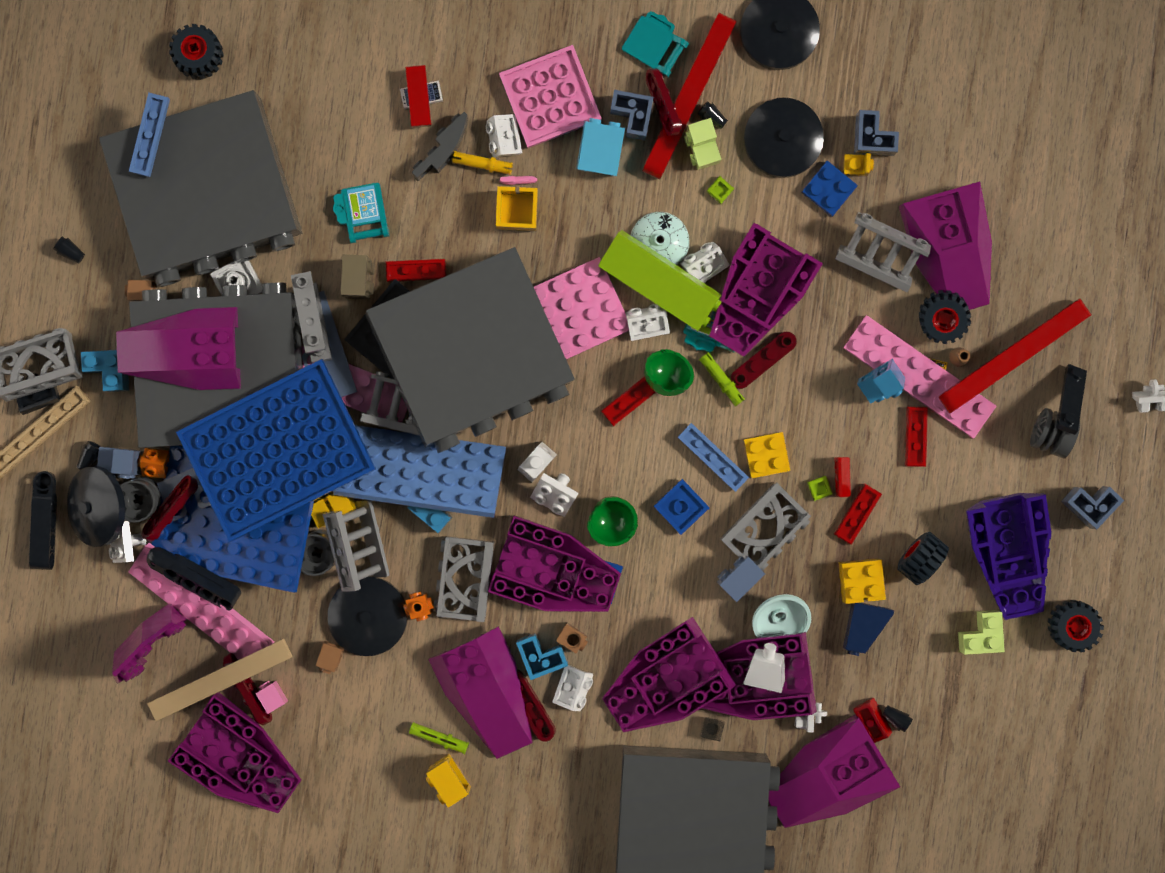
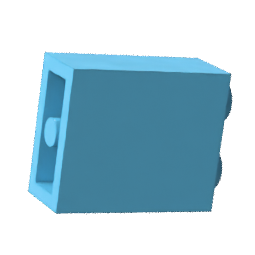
[576,118,625,176]

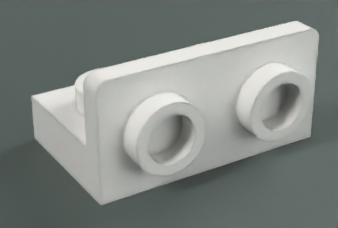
[486,114,522,159]
[680,242,730,283]
[625,304,670,341]
[553,665,593,711]

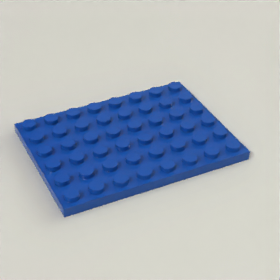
[176,359,376,542]
[152,445,314,593]

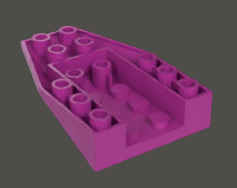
[899,181,992,310]
[488,515,621,612]
[112,604,187,684]
[602,617,736,732]
[702,632,817,720]
[168,692,302,813]
[768,715,900,828]

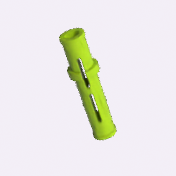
[699,352,745,407]
[409,722,469,755]

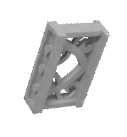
[0,328,83,402]
[720,482,811,571]
[434,536,494,622]

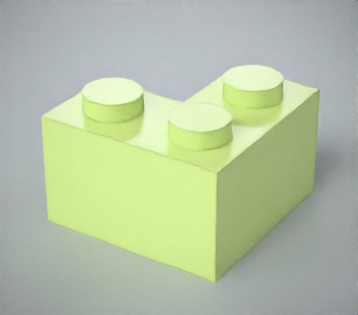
[683,118,722,170]
[958,610,1005,655]

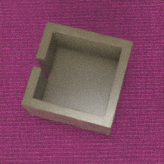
[341,254,375,299]

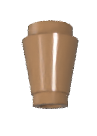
[949,347,970,367]

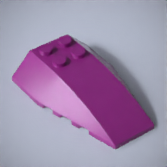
[709,222,823,357]
[116,307,241,390]
[428,626,533,759]

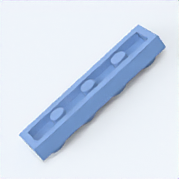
[129,92,170,177]
[677,423,749,492]

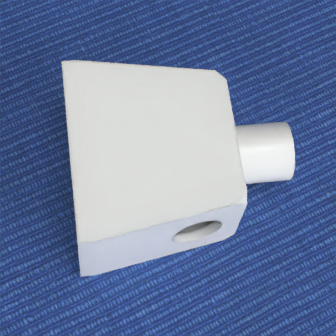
[517,442,557,482]
[744,643,785,693]

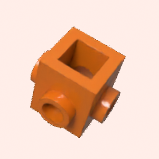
[138,448,170,479]
[404,591,434,622]

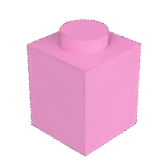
[255,681,288,714]

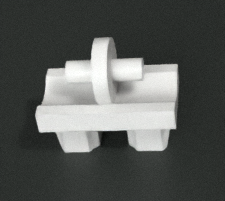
[1132,379,1165,413]
[794,703,827,732]

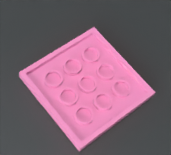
[499,45,602,148]
[534,257,629,360]

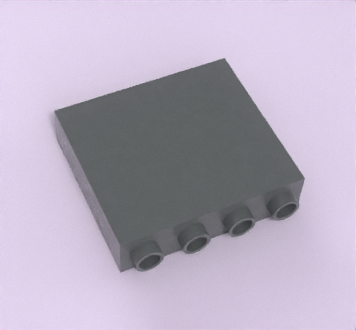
[99,90,303,287]
[366,247,575,453]
[129,283,303,448]
[616,745,780,873]

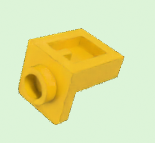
[843,153,874,176]

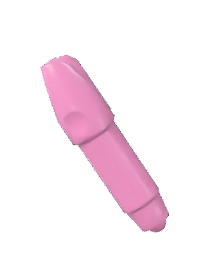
[500,176,537,185]

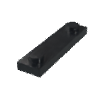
[1056,364,1087,435]

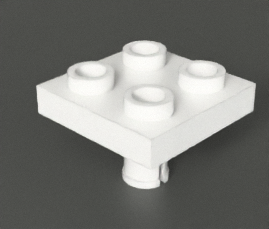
[210,261,262,295]
[530,473,578,517]
[109,521,146,563]

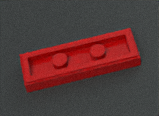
[405,65,432,128]
[386,259,446,282]
[601,376,656,426]
[905,407,928,467]
[834,484,882,545]

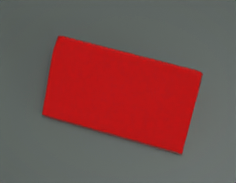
[834,457,851,497]
[853,698,892,743]

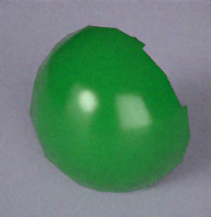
[644,349,694,396]
[587,496,638,547]

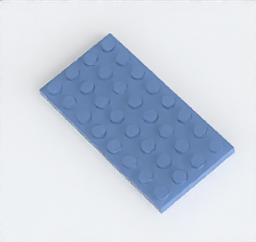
[333,425,506,518]

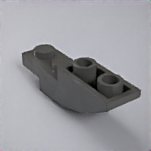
[412,112,468,180]

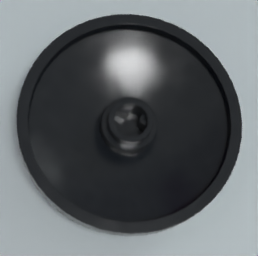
[740,0,820,70]
[744,98,824,178]
[67,466,125,547]
[327,576,408,656]

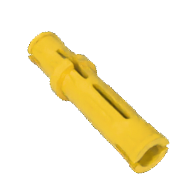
[452,151,513,175]

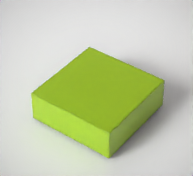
[706,176,734,204]
[807,476,833,501]

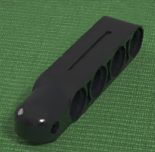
[29,471,57,570]
[147,547,241,611]

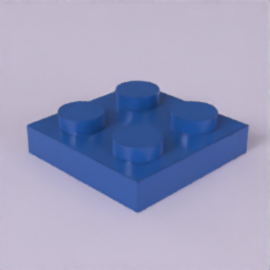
[801,161,858,217]
[654,479,710,535]

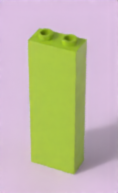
[598,230,722,331]

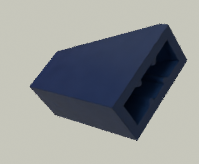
[843,602,894,656]

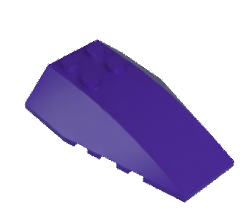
[966,493,1052,620]

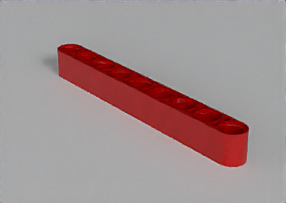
[642,13,737,180]
[938,299,1092,413]

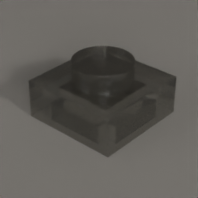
[700,717,725,742]

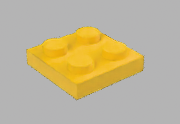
[743,432,791,479]

